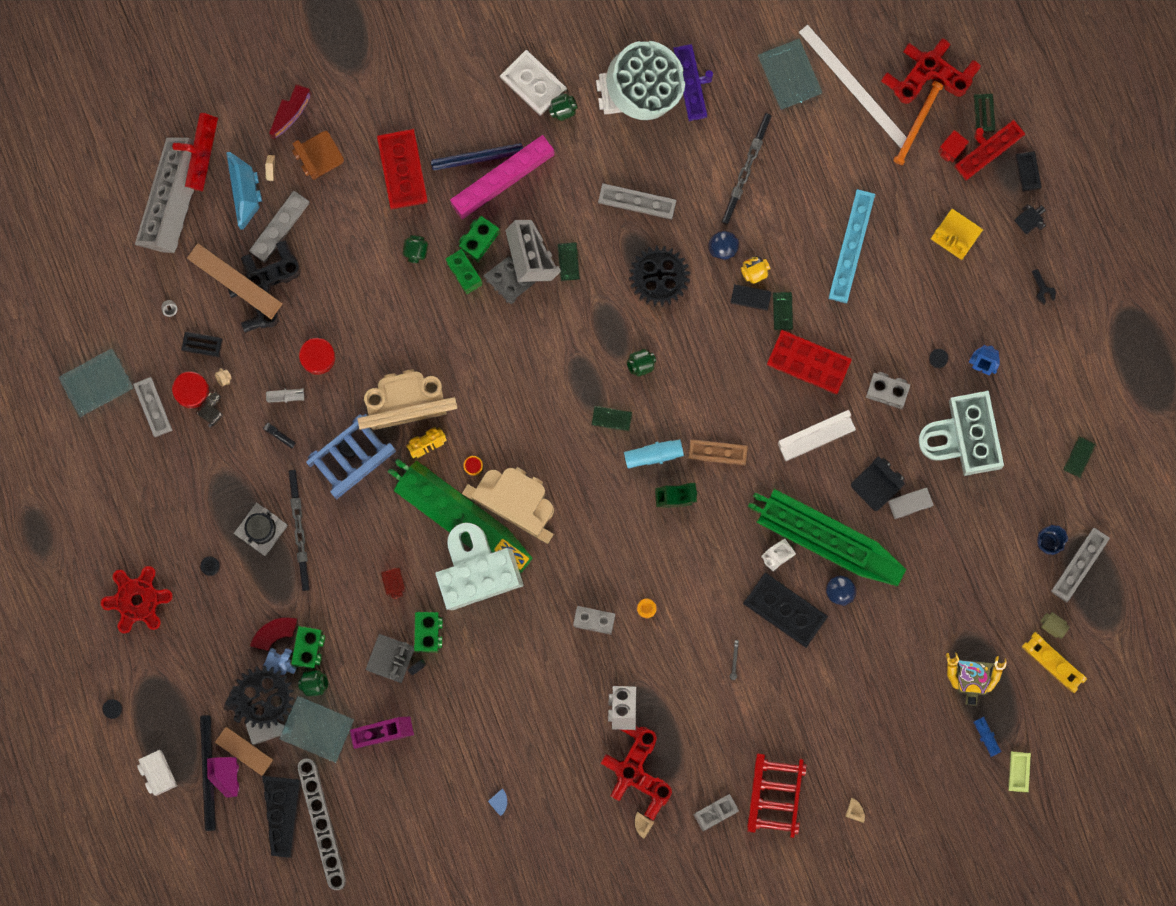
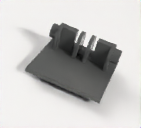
[484,256,536,304]
[365,634,414,683]

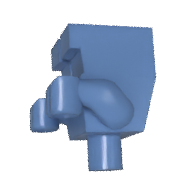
[263,648,297,675]

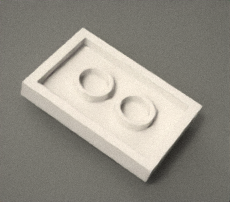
[500,50,567,116]

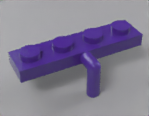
[673,44,713,121]

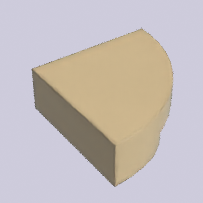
[265,155,275,181]
[845,798,865,823]
[635,812,654,839]

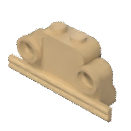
[357,369,457,430]
[462,467,554,544]

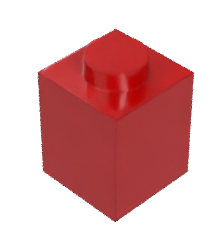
[938,130,969,163]

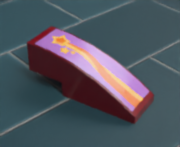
[269,84,312,139]

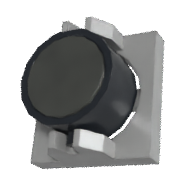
[234,503,288,556]

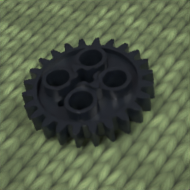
[629,245,690,307]
[230,665,294,729]

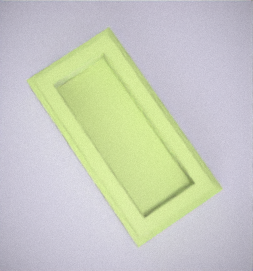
[1008,752,1031,792]

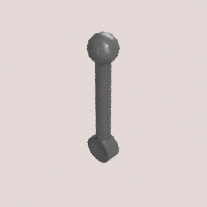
[729,640,739,680]

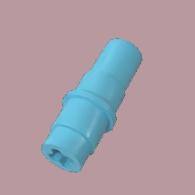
[624,439,684,468]

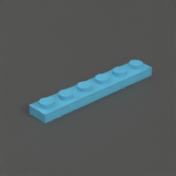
[828,189,875,303]

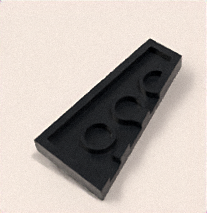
[262,776,301,858]

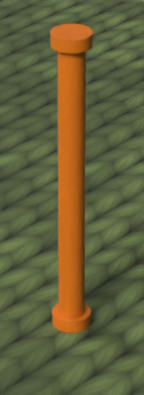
[893,81,944,165]

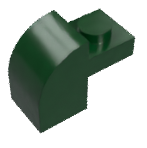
[655,483,697,508]

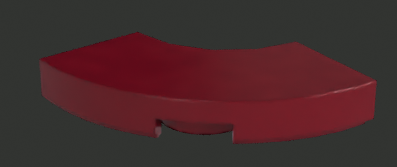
[250,617,298,651]

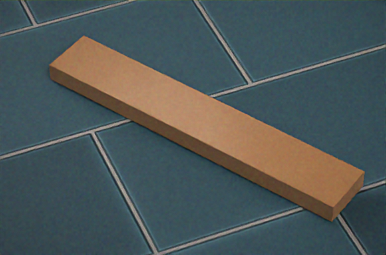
[187,243,282,319]

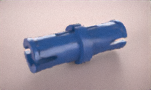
[973,717,1002,757]

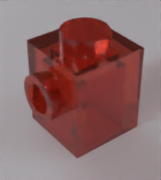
[381,567,406,599]

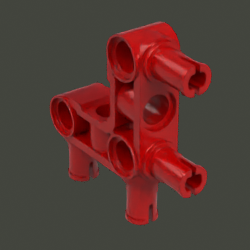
[881,38,981,104]
[601,726,672,821]

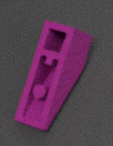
[350,716,414,749]

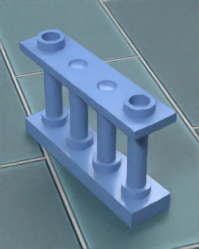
[306,414,396,500]

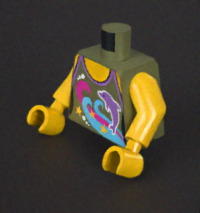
[946,652,1007,706]

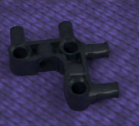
[227,240,301,333]

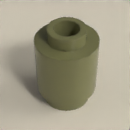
[1040,612,1070,639]

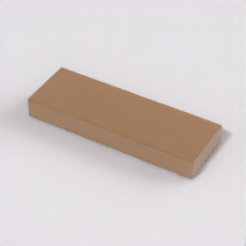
[688,440,748,465]
[215,727,274,776]

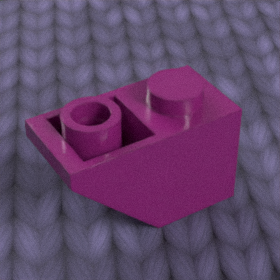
[207,757,239,798]

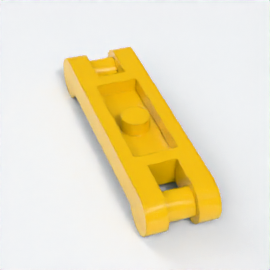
[1022,632,1087,693]

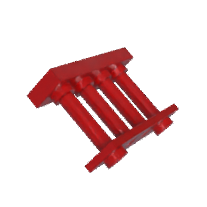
[747,754,807,838]

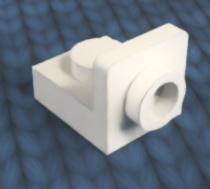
[762,539,796,571]

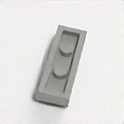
[133,377,173,437]

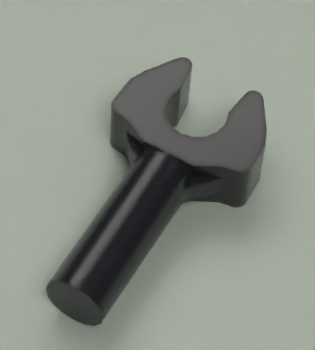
[1032,269,1056,305]
[263,423,296,449]

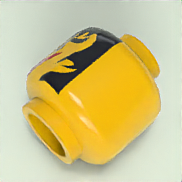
[740,256,770,284]

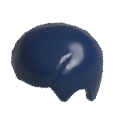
[708,231,739,260]
[1037,525,1068,555]
[826,576,857,606]

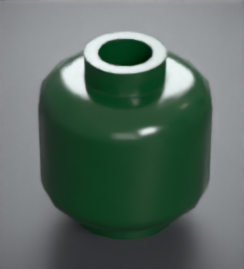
[549,93,578,121]
[402,235,428,263]
[626,349,656,377]
[298,670,328,697]

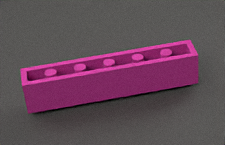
[450,135,554,220]

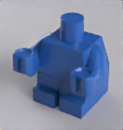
[969,345,1000,376]

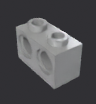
[866,372,910,409]
[573,606,615,635]
[608,686,636,730]

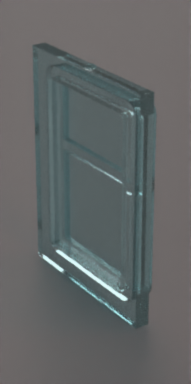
[758,39,823,110]
[58,348,134,417]
[279,696,354,763]

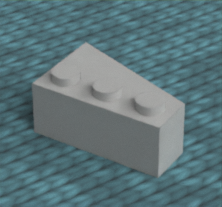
[505,220,561,282]

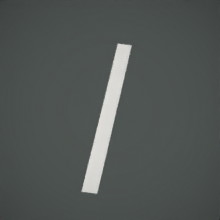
[799,25,907,148]

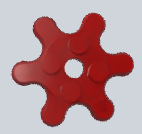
[101,566,173,634]

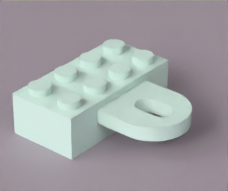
[919,391,1004,476]
[436,523,524,610]

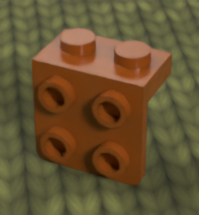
[292,131,344,180]

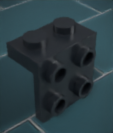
[851,456,905,511]

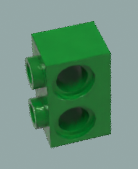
[458,216,500,263]
[445,249,483,295]
[414,612,443,653]
[291,626,325,670]

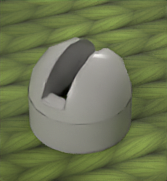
[161,300,178,317]

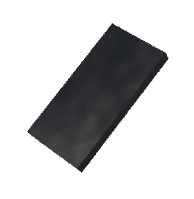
[743,572,828,648]

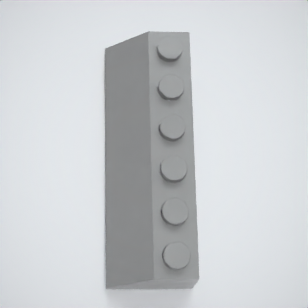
[135,138,194,253]

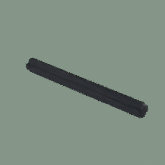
[200,715,216,831]

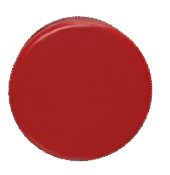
[299,338,336,375]
[172,372,209,409]

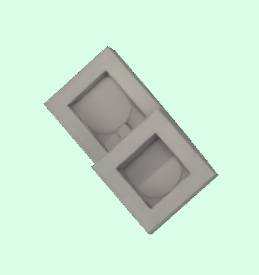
[888,488,934,519]
[693,794,739,831]

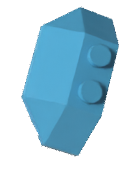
[226,152,262,230]

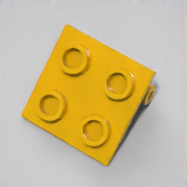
[931,209,983,260]
[406,427,447,458]

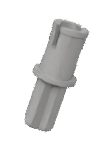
[266,388,304,403]

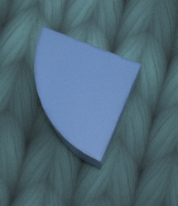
[488,789,507,816]

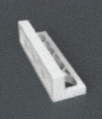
[778,410,856,461]

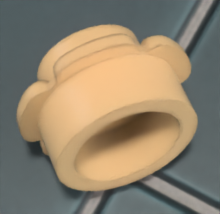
[215,368,232,387]

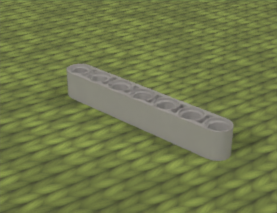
[298,759,347,890]

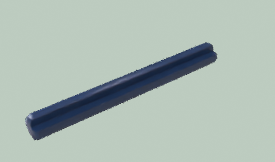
[431,143,523,171]

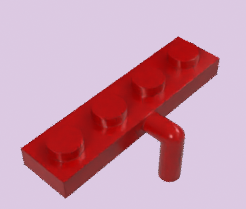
[172,113,218,191]
[954,120,1025,181]

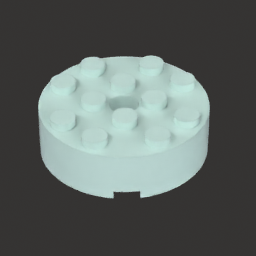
[606,41,685,120]

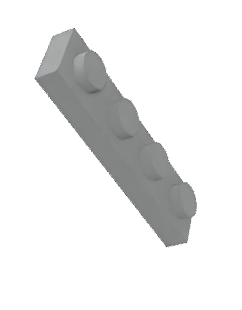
[598,183,676,220]
[249,191,310,263]
[1051,528,1110,602]

